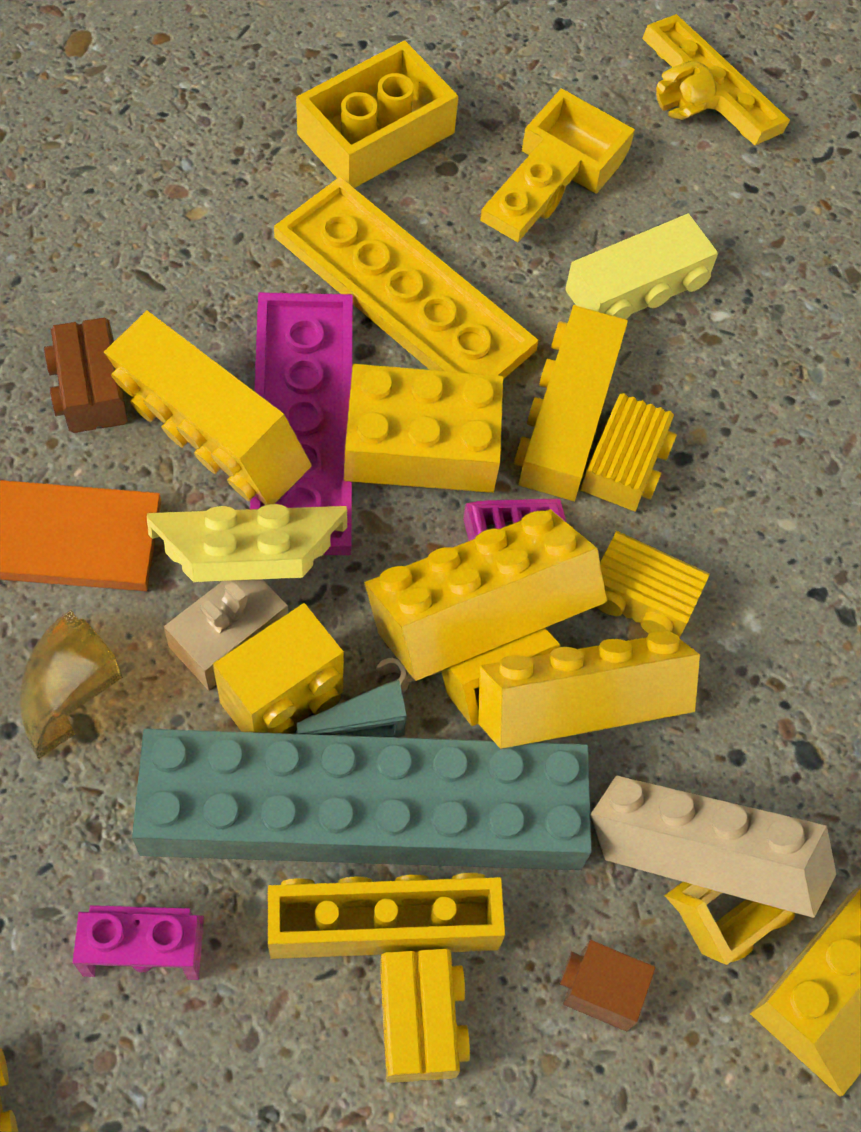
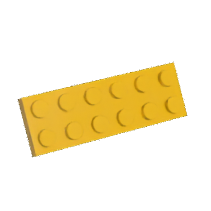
[274,177,539,379]

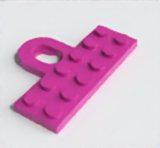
[250,292,353,555]

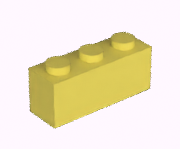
[565,213,718,319]

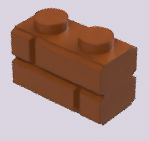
[44,317,128,433]

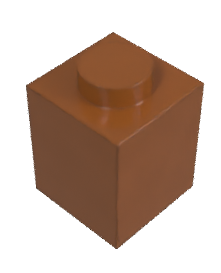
[559,940,656,1032]

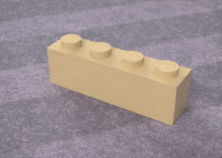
[590,776,836,918]

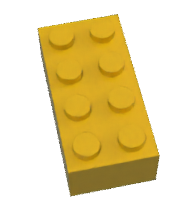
[104,310,312,505]
[364,509,607,681]

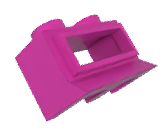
[72,905,204,980]

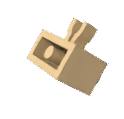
[164,579,288,691]

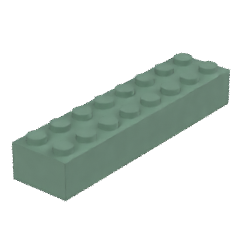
[132,729,591,870]

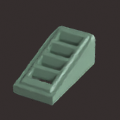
[297,680,407,738]

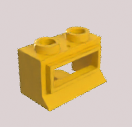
[664,882,795,965]

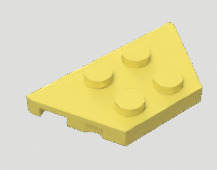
[147,504,347,582]

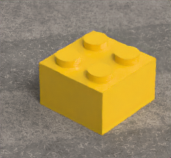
[213,603,344,734]

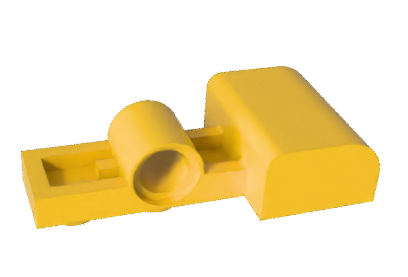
[480,88,635,243]

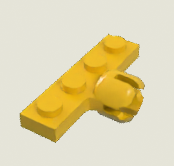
[642,14,790,146]

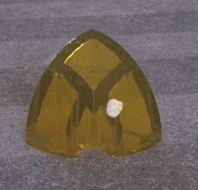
[20,609,123,759]

